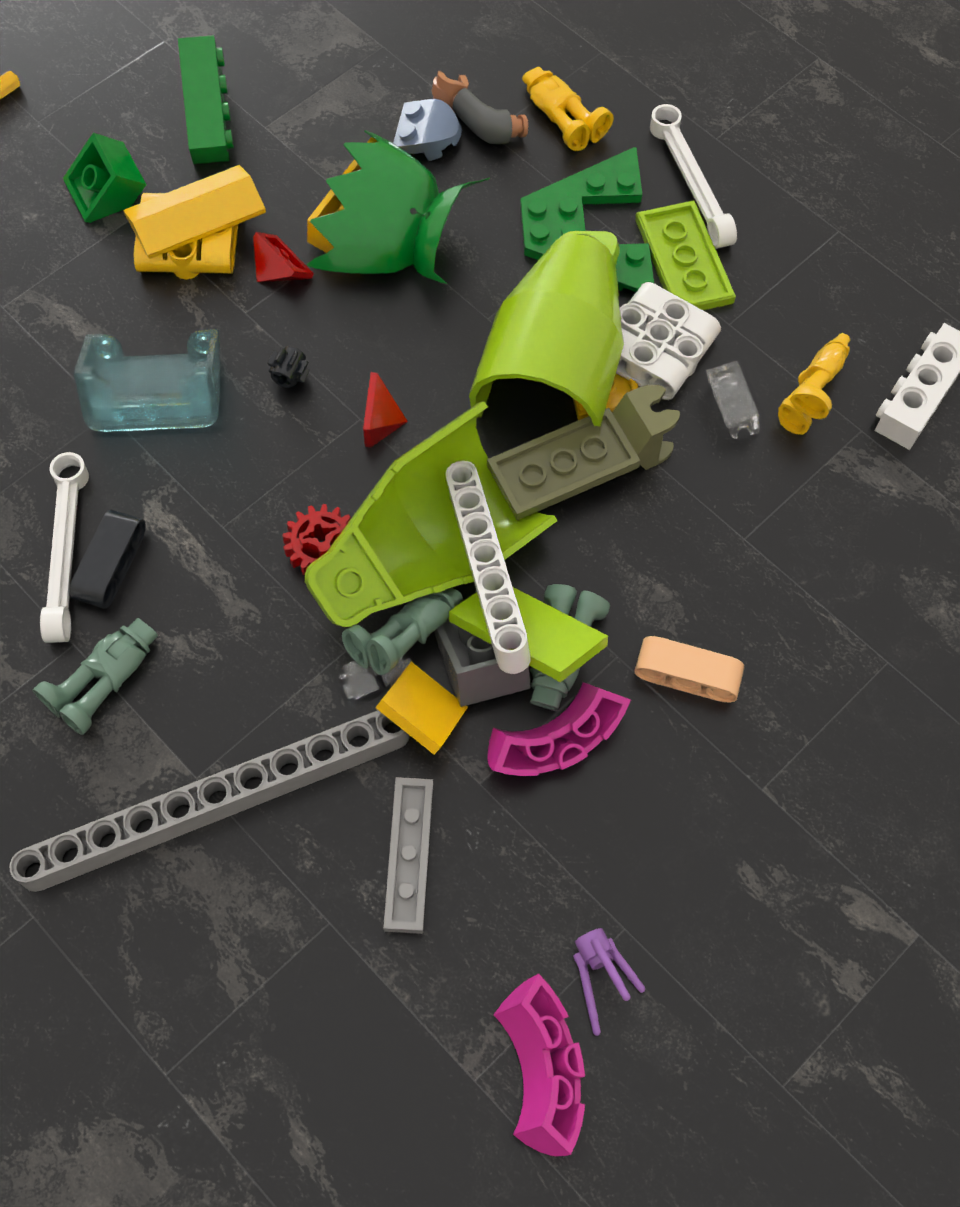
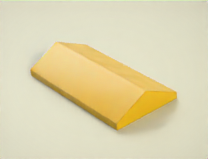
[123,165,266,259]

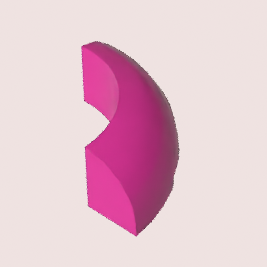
[487,682,631,776]
[494,974,585,1156]

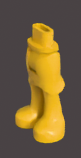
[522,67,614,151]
[778,333,850,435]

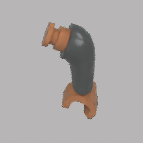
[432,71,528,144]

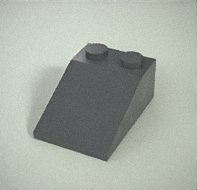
[434,598,530,707]

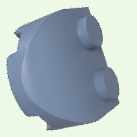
[393,99,462,161]

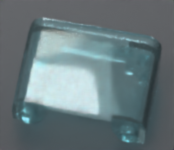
[74,329,220,432]

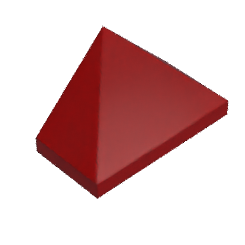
[253,232,314,282]
[363,372,408,447]

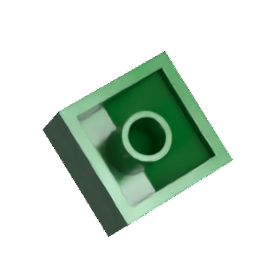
[63,132,147,223]

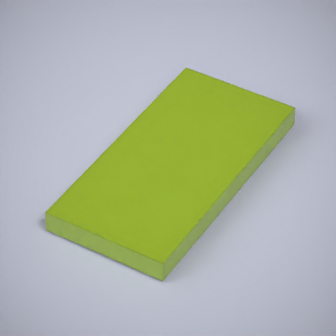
[635,200,736,310]
[449,587,608,683]

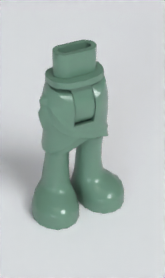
[530,584,610,711]
[342,588,463,675]
[32,618,158,735]

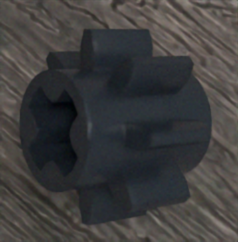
[267,346,310,388]

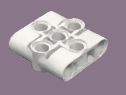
[616,282,721,400]

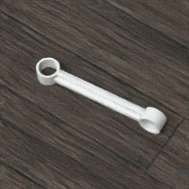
[650,104,737,249]
[40,452,89,643]

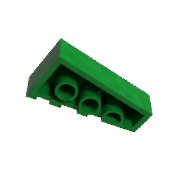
[178,35,234,164]

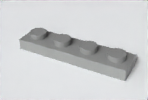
[383,777,433,934]

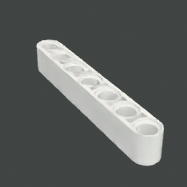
[446,461,531,674]

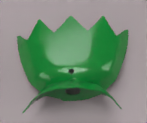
[307,130,490,284]

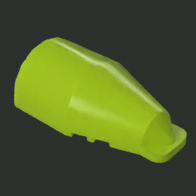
[469,231,624,426]
[305,401,557,627]

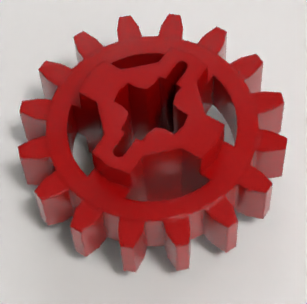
[283,504,351,575]

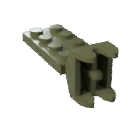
[487,385,680,520]

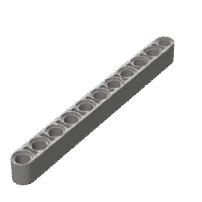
[9,710,410,892]

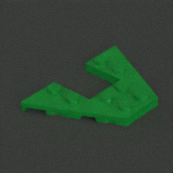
[520,147,654,292]

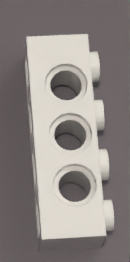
[875,323,960,450]

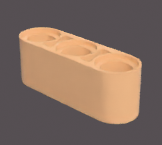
[635,636,744,703]

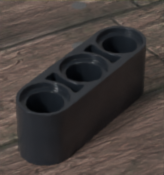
[70,509,146,609]

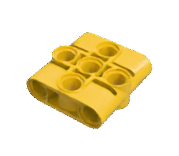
[134,193,238,280]

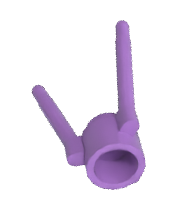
[573,928,645,1036]

